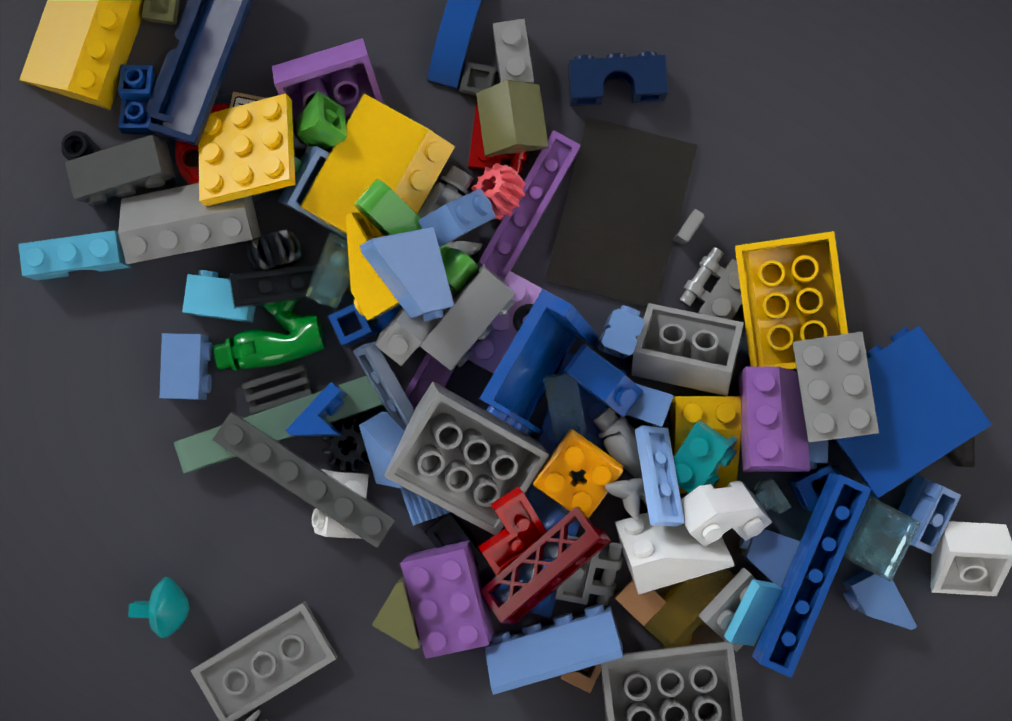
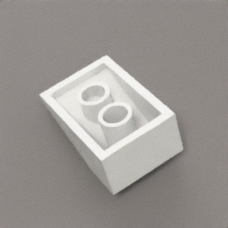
[615,513,734,595]

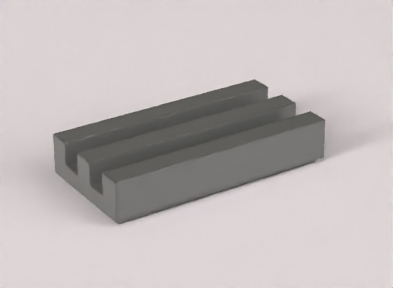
[241,364,313,415]

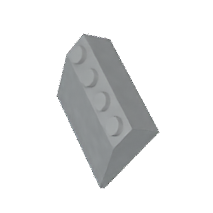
[384,381,549,535]
[600,641,743,721]

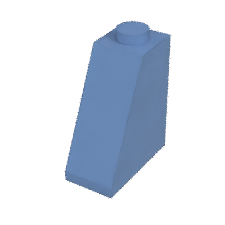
[360,227,454,321]
[739,529,800,587]

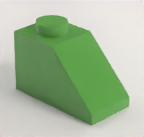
[296,91,347,150]

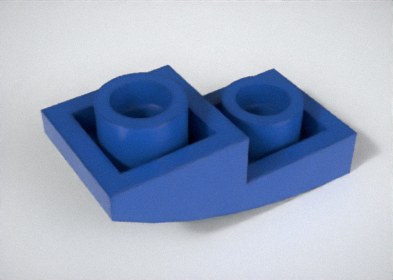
[118,65,155,134]

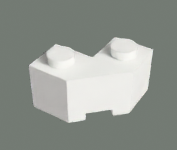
[681,481,772,547]

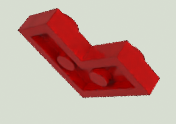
[478,486,547,575]

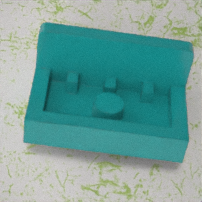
[673,420,738,493]

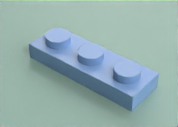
[635,425,685,527]

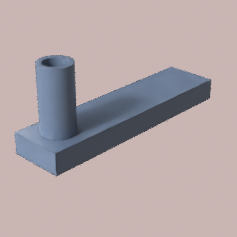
[353,342,414,431]

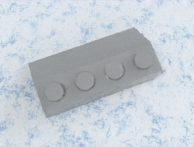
[118,183,261,264]

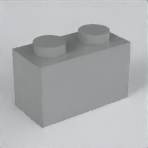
[493,18,534,84]

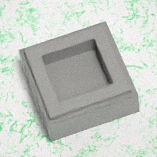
[673,209,705,246]

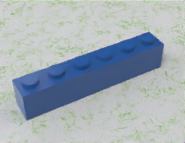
[752,473,872,678]

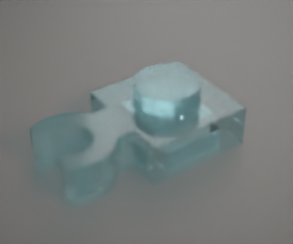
[753,477,791,514]

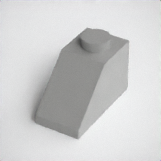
[375,307,445,366]

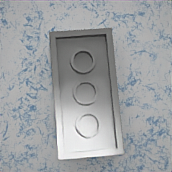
[190,601,338,721]

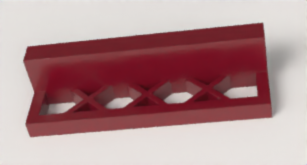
[480,506,611,624]

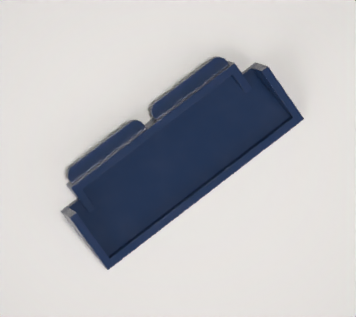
[146,0,253,146]

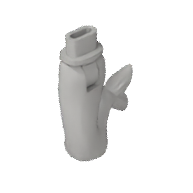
[417,165,482,257]
[593,408,680,519]

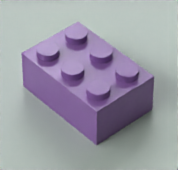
[400,540,494,659]

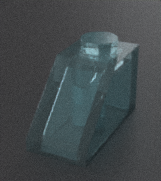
[306,233,350,308]

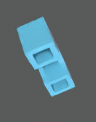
[18,230,131,281]

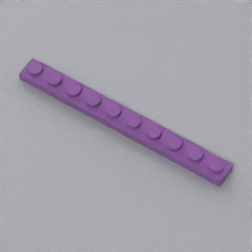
[405,130,581,410]

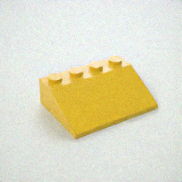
[19,0,144,110]
[300,94,455,238]
[735,231,848,370]

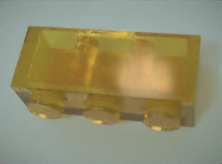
[644,568,735,648]

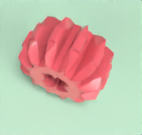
[471,163,526,220]

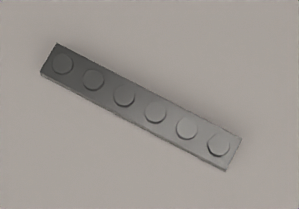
[212,412,396,548]

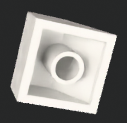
[930,521,1012,596]

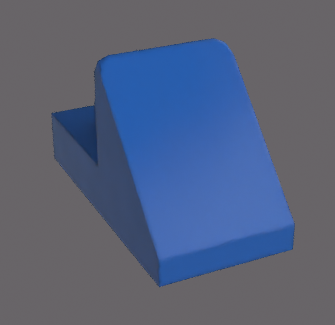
[285,382,347,437]

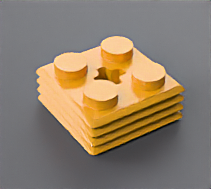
[533,429,623,519]

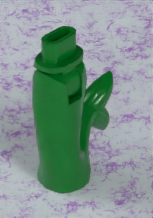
[213,300,326,371]

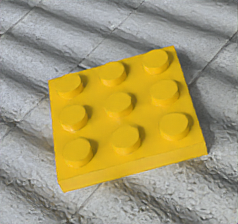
[199,93,295,207]

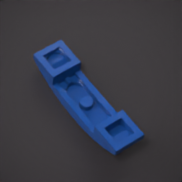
[427,0,484,90]

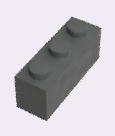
[65,135,176,206]

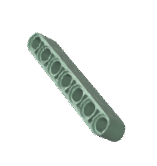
[174,376,384,474]

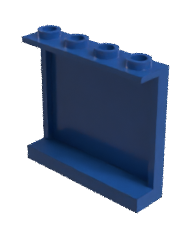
[479,289,599,436]
[835,326,992,499]

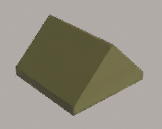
[476,80,548,157]
[372,575,421,650]

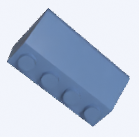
[485,603,623,695]

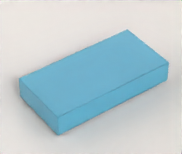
[724,579,783,646]

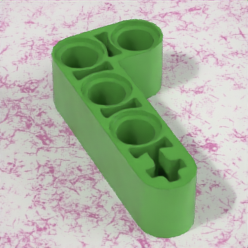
[354,179,479,294]

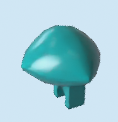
[128,577,190,639]

